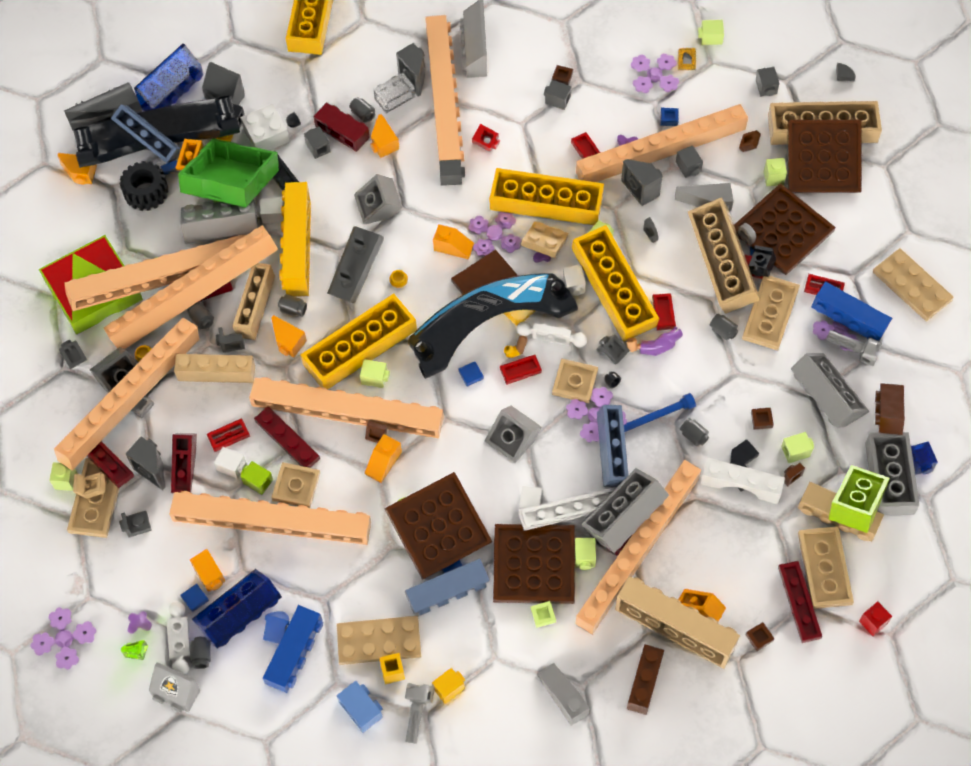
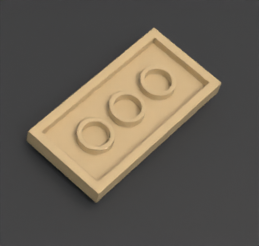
[873,248,954,322]
[742,276,800,351]
[67,458,120,538]
[798,526,854,609]
[337,616,421,665]

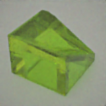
[120,640,148,660]

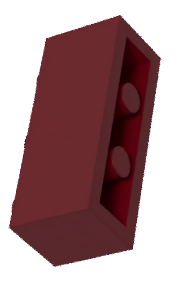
[313,102,370,152]

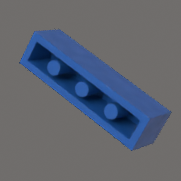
[811,282,893,341]
[262,605,324,693]

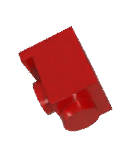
[472,123,501,152]

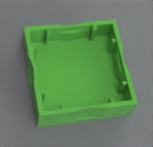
[178,138,279,208]

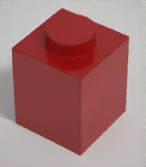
[859,601,893,636]

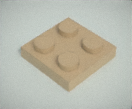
[521,221,569,258]
[552,358,598,404]
[271,462,321,508]

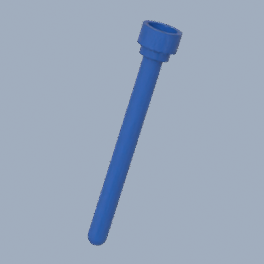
[624,393,696,432]

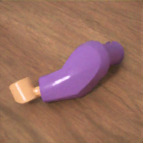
[626,327,683,356]

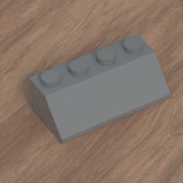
[460,0,487,78]
[790,353,870,428]

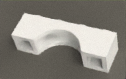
[701,457,785,504]

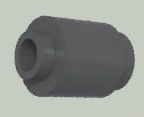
[349,97,375,122]
[278,294,307,317]
[187,302,214,329]
[709,314,739,340]
[680,418,709,446]
[190,637,211,669]

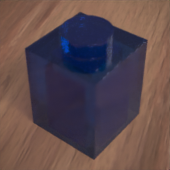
[911,441,938,475]

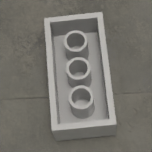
[180,199,258,244]
[865,432,920,515]
[581,468,669,553]

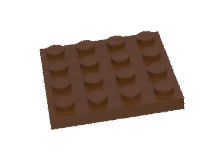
[787,120,862,193]
[734,183,836,275]
[384,472,493,580]
[493,524,575,604]

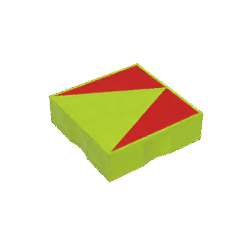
[39,235,143,335]

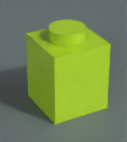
[240,461,273,495]

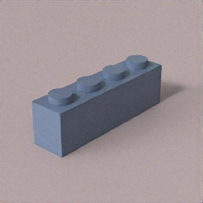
[111,104,181,163]
[597,405,629,487]
[405,559,490,616]

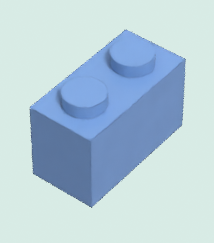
[336,681,383,733]

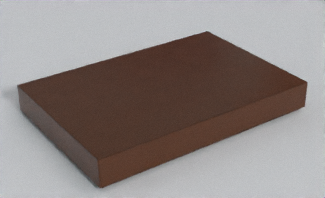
[451,249,518,295]

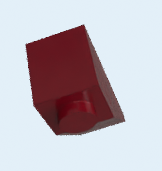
[171,433,197,493]

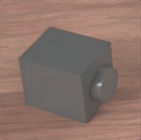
[755,67,780,97]
[543,80,572,110]
[304,126,331,159]
[676,145,703,178]
[439,160,465,186]

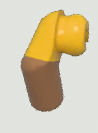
[504,336,528,358]

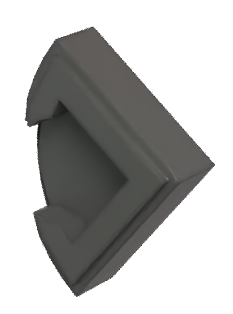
[836,63,856,81]
[643,217,659,243]

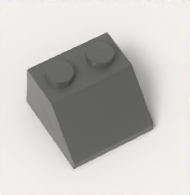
[396,43,426,97]
[202,62,245,105]
[621,159,663,206]
[90,347,137,393]
[125,436,165,491]

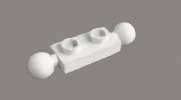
[517,321,587,347]
[167,601,190,675]

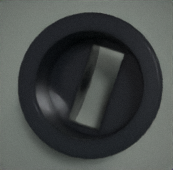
[286,112,301,128]
[604,371,621,388]

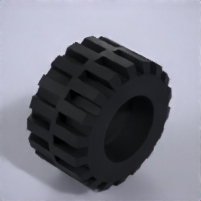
[119,161,169,211]

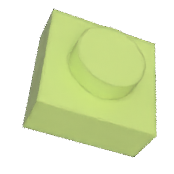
[531,601,556,628]

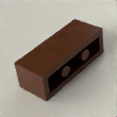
[875,383,905,435]
[627,644,664,715]

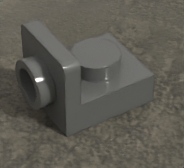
[216,327,245,352]
[596,334,630,364]
[59,340,87,370]
[119,510,152,538]

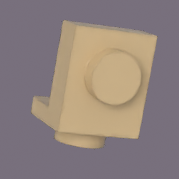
[73,472,106,498]

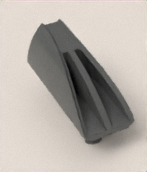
[64,82,142,133]
[327,226,384,303]

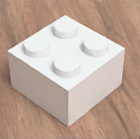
[240,104,290,151]

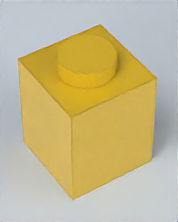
[379,653,405,684]
[432,667,465,704]

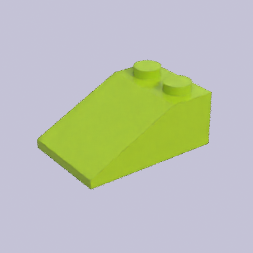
[829,465,890,533]

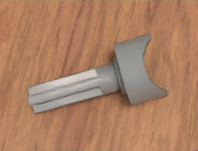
[826,330,882,366]
[405,683,435,744]

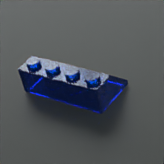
[134,43,204,111]
[192,569,282,649]

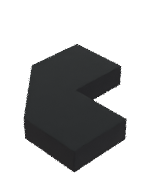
[730,439,759,492]

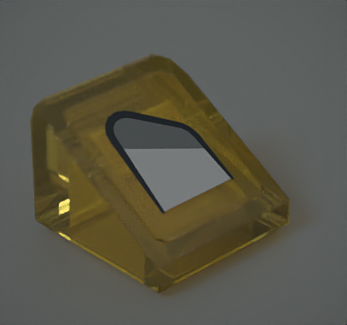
[678,48,696,70]

